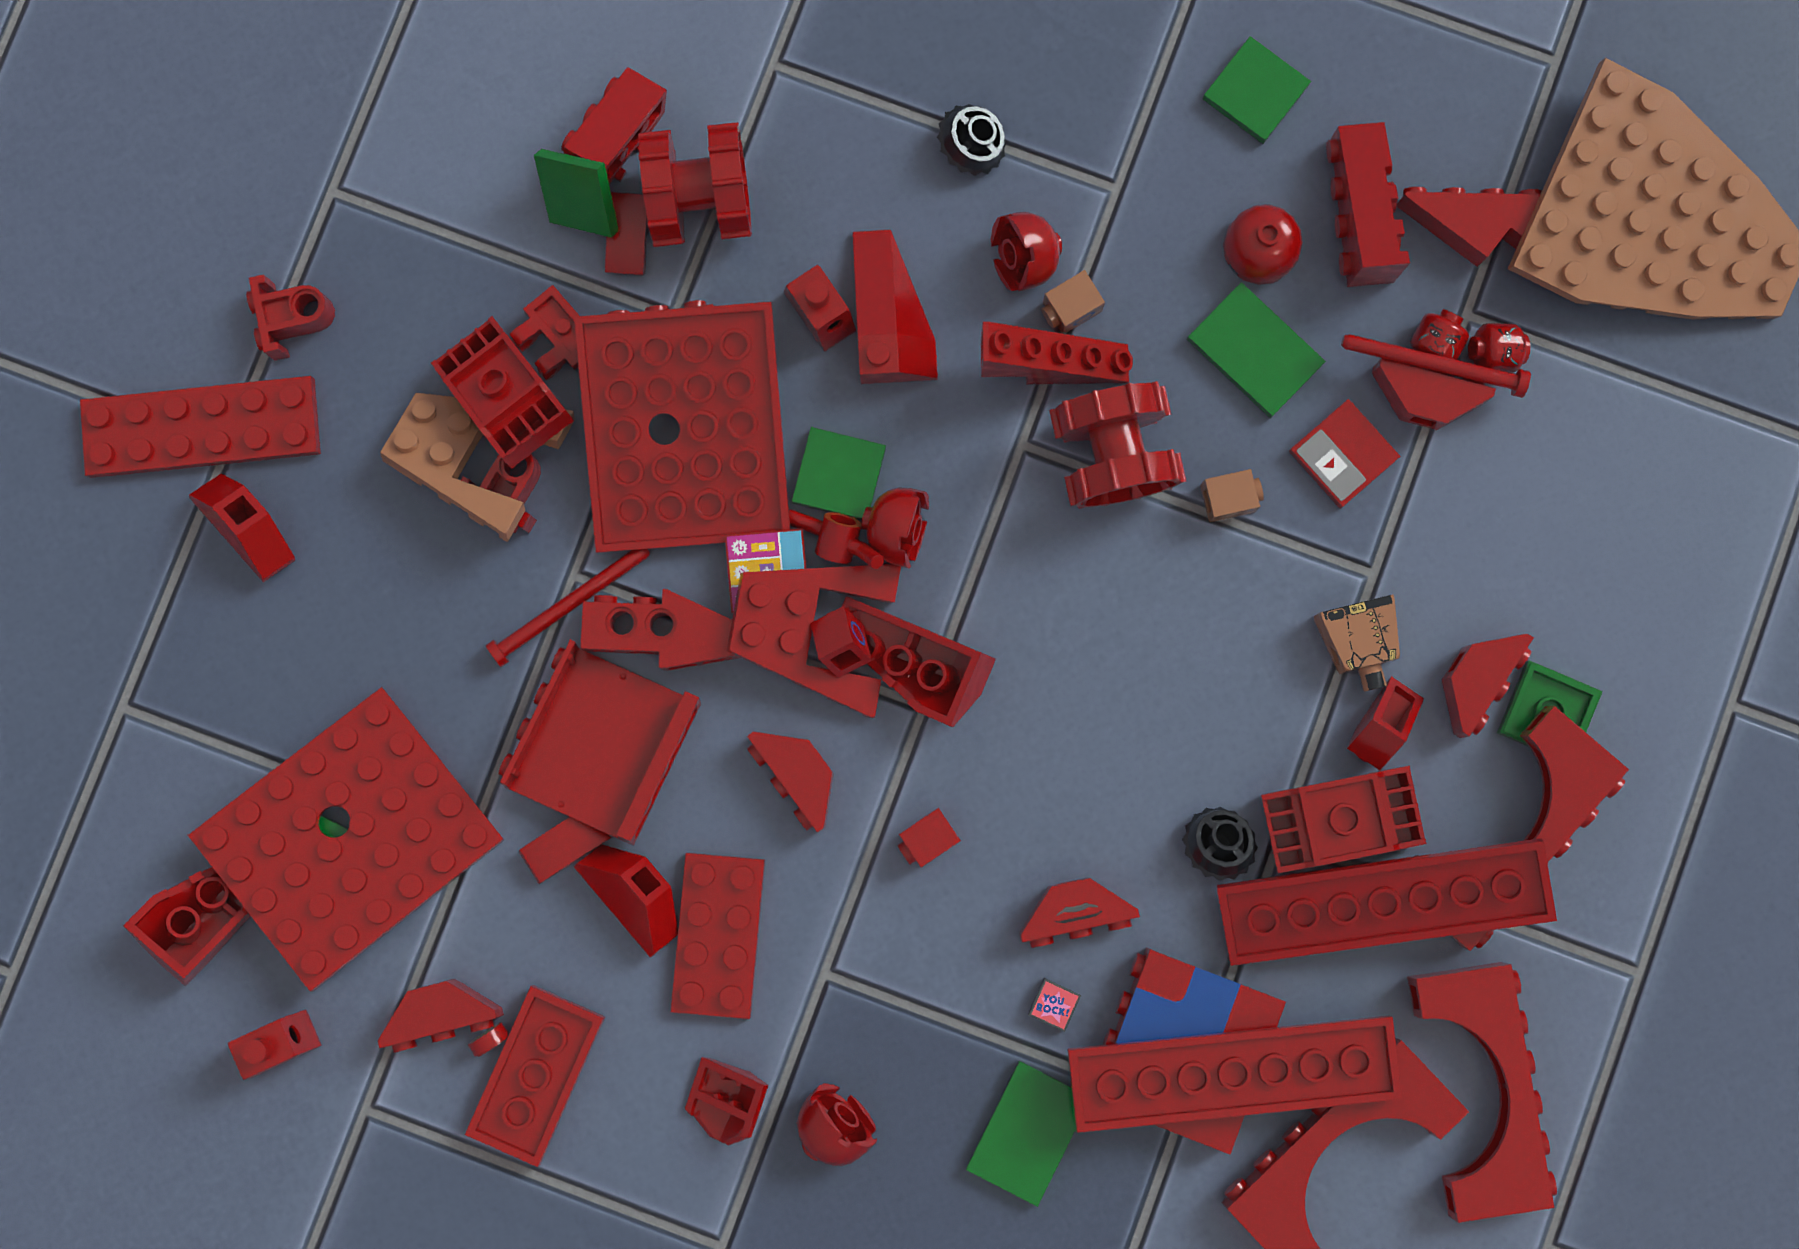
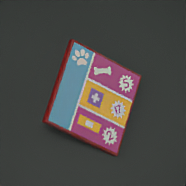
[725,528,806,613]

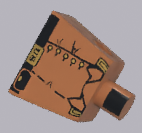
[1313,594,1400,692]

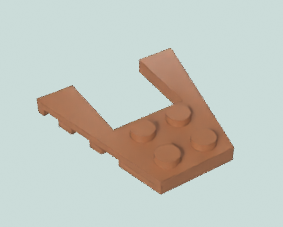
[380,393,575,542]

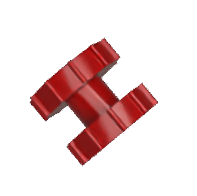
[638,122,752,247]
[1049,381,1187,509]

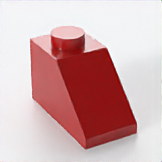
[1347,676,1424,771]

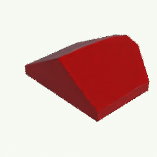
[685,1057,769,1145]

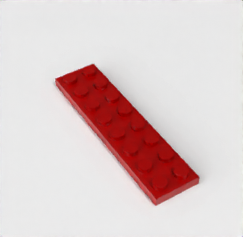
[1217,838,1557,966]
[1067,1015,1403,1133]

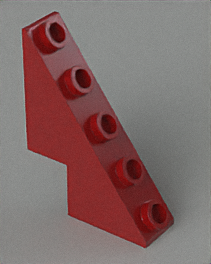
[1397,187,1542,267]
[980,321,1133,385]

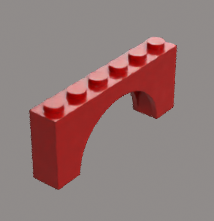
[1415,706,1629,951]
[1407,962,1557,1223]
[1222,1038,1469,1249]

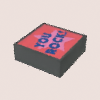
[1028,978,1081,1032]

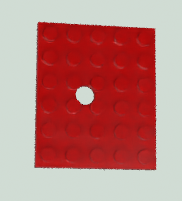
[574,302,791,553]
[188,687,504,992]

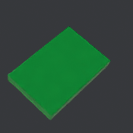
[1186,282,1326,419]
[966,1060,1076,1207]

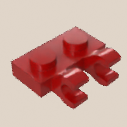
[509,285,579,381]

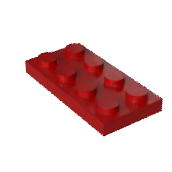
[671,853,765,1019]
[465,985,605,1167]

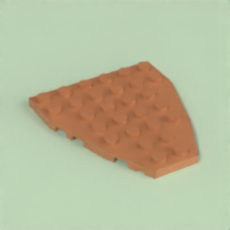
[1508,58,1799,320]

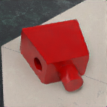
[784,265,856,352]
[228,1010,322,1080]

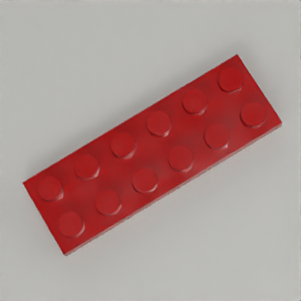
[80,376,321,478]

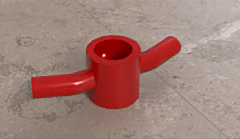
[789,509,884,569]

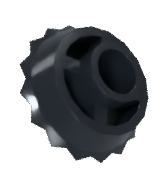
[937,104,1007,176]
[1182,807,1258,881]

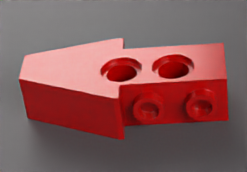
[580,589,740,671]

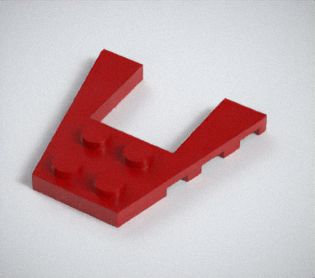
[727,564,901,718]

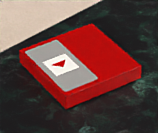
[1289,399,1401,509]

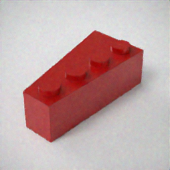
[1326,122,1410,287]

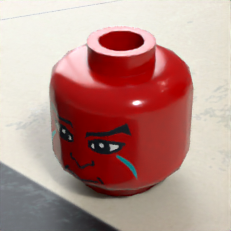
[1410,309,1469,360]
[1468,323,1531,373]

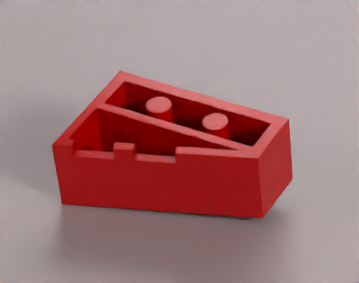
[561,67,667,185]

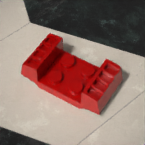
[431,316,574,469]
[1261,766,1427,873]

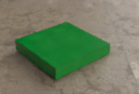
[1203,36,1311,144]
[534,149,619,238]
[792,427,886,520]
[1497,660,1603,747]

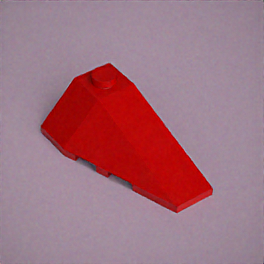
[853,230,938,384]
[842,596,996,727]
[123,867,250,986]

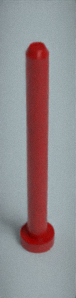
[1341,334,1531,398]
[485,549,650,667]

